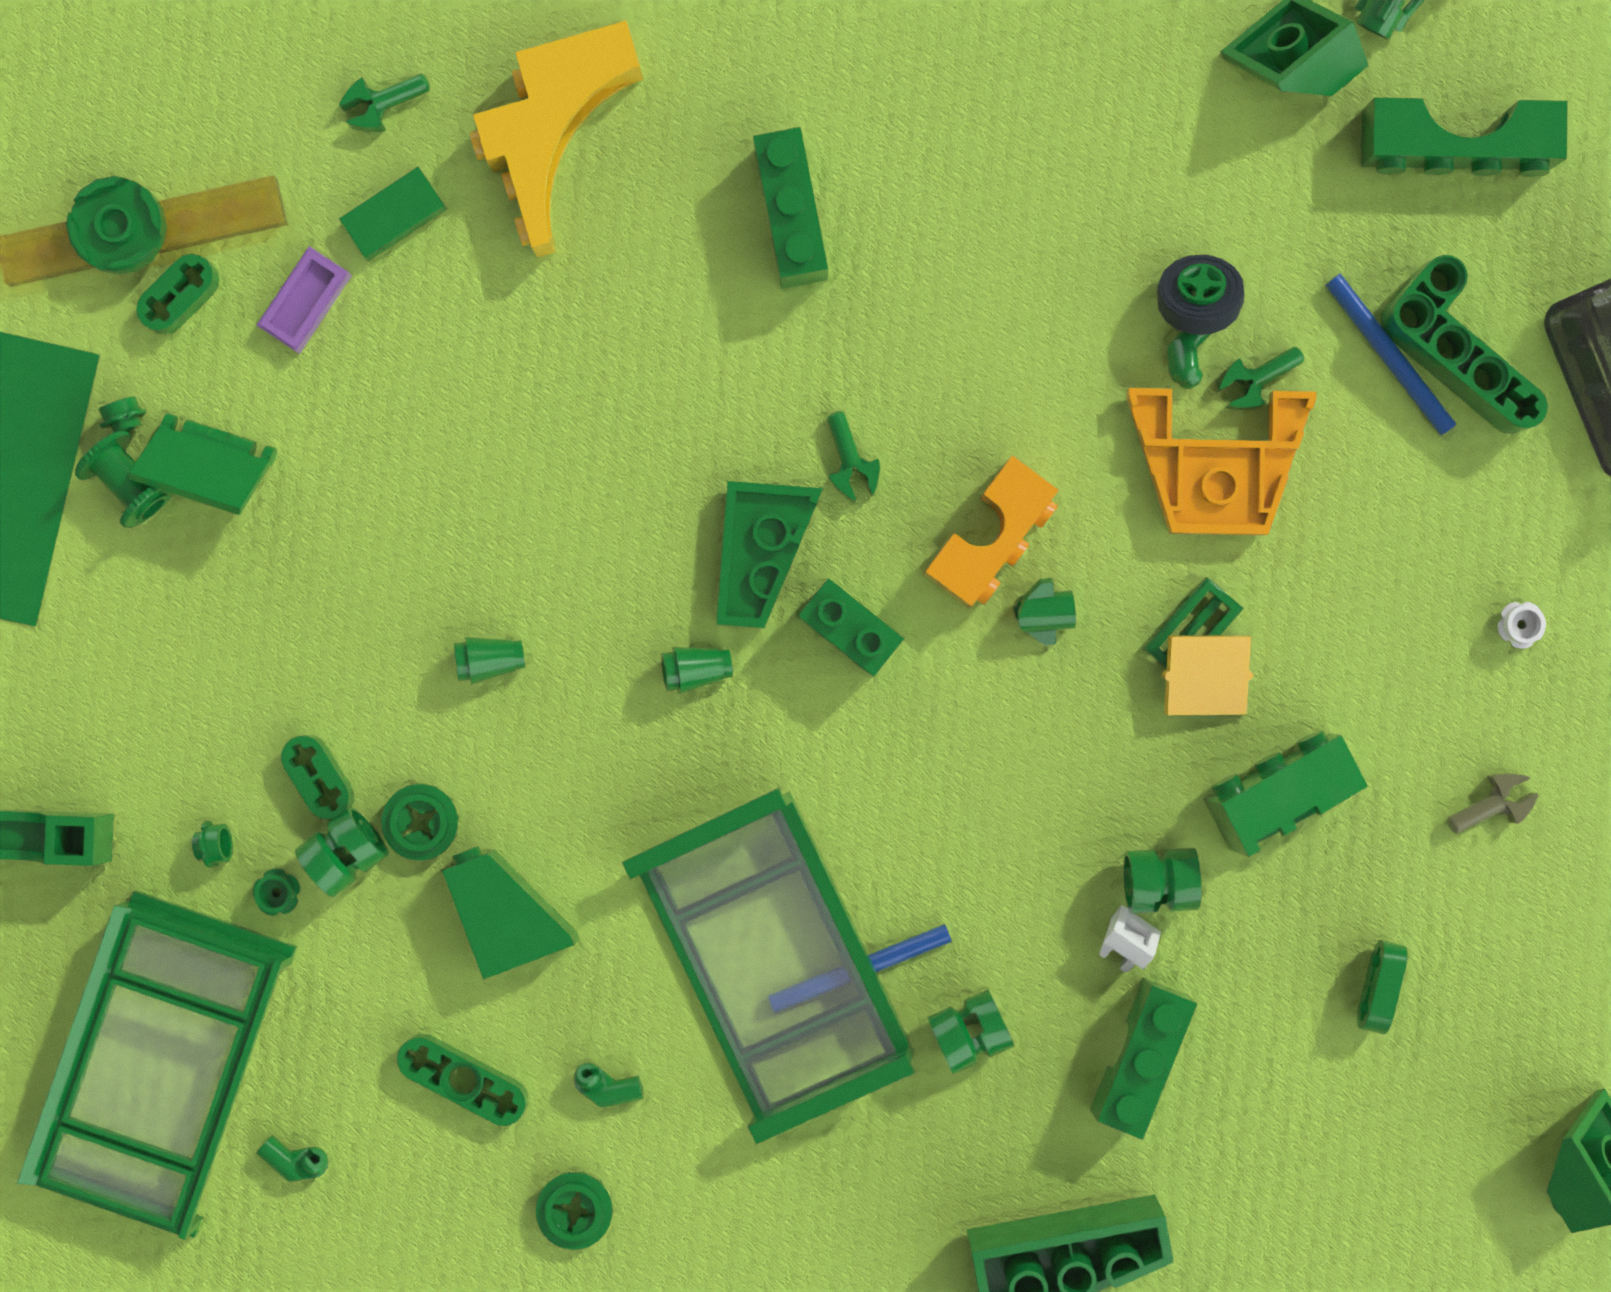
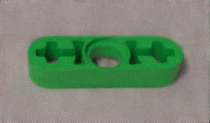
[397,1034,529,1126]

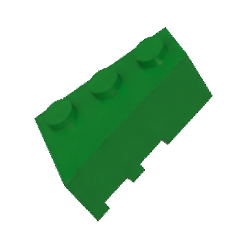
[1203,730,1368,857]

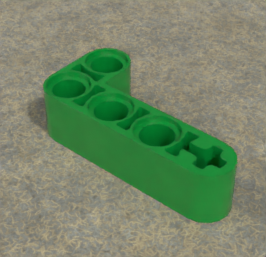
[1380,255,1548,434]

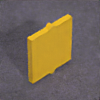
[1162,635,1253,715]

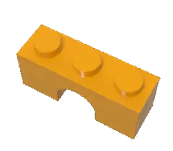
[923,455,1059,608]

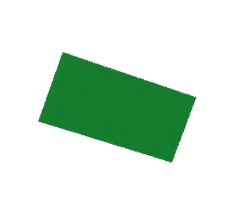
[0,332,100,627]

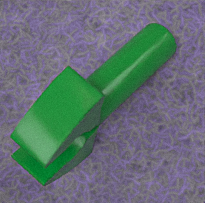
[339,74,430,132]
[1217,347,1304,410]
[827,411,880,502]

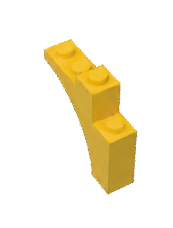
[469,20,643,257]

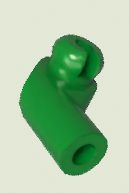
[1167,331,1211,389]
[574,1063,644,1108]

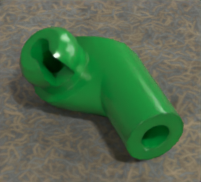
[256,1135,329,1182]

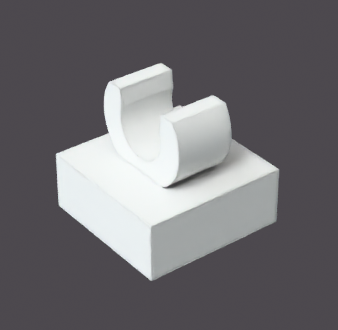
[1100,905,1161,972]

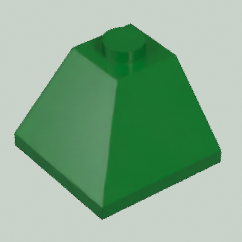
[1220,0,1369,96]
[1546,1088,1611,1233]

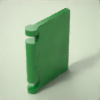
[129,413,277,515]

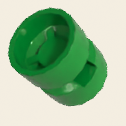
[295,806,389,897]
[1123,848,1202,913]
[927,989,1015,1074]

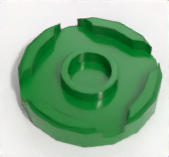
[66,176,167,275]

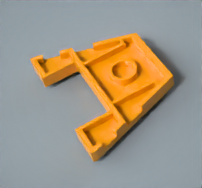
[1126,388,1316,536]

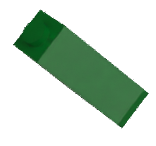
[442,846,579,980]

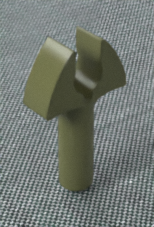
[1447,773,1538,834]

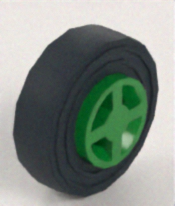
[1157,254,1245,335]

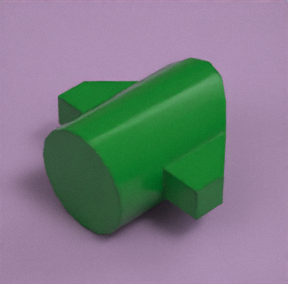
[1013,578,1076,645]

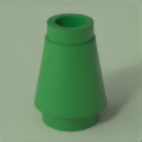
[454,637,525,684]
[661,647,733,694]

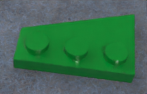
[716,481,823,629]

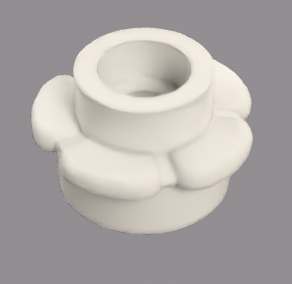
[1497,602,1546,649]

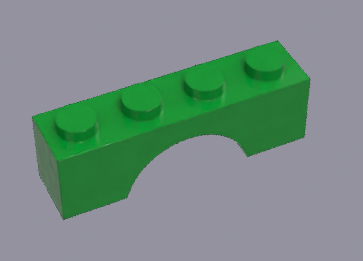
[1361,97,1568,177]
[0,810,114,866]

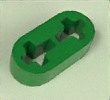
[136,254,220,334]
[281,735,354,819]
[1357,940,1408,1034]

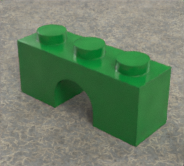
[753,127,828,289]
[1090,977,1198,1140]

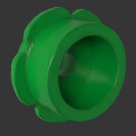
[98,396,146,433]
[192,821,233,868]
[253,868,300,916]

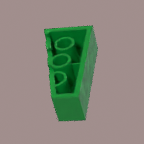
[967,1194,1174,1292]

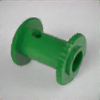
[75,431,173,528]

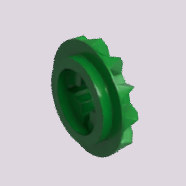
[381,784,460,861]
[536,1171,613,1250]

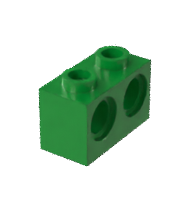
[798,578,904,677]

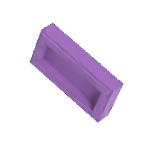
[256,246,352,354]

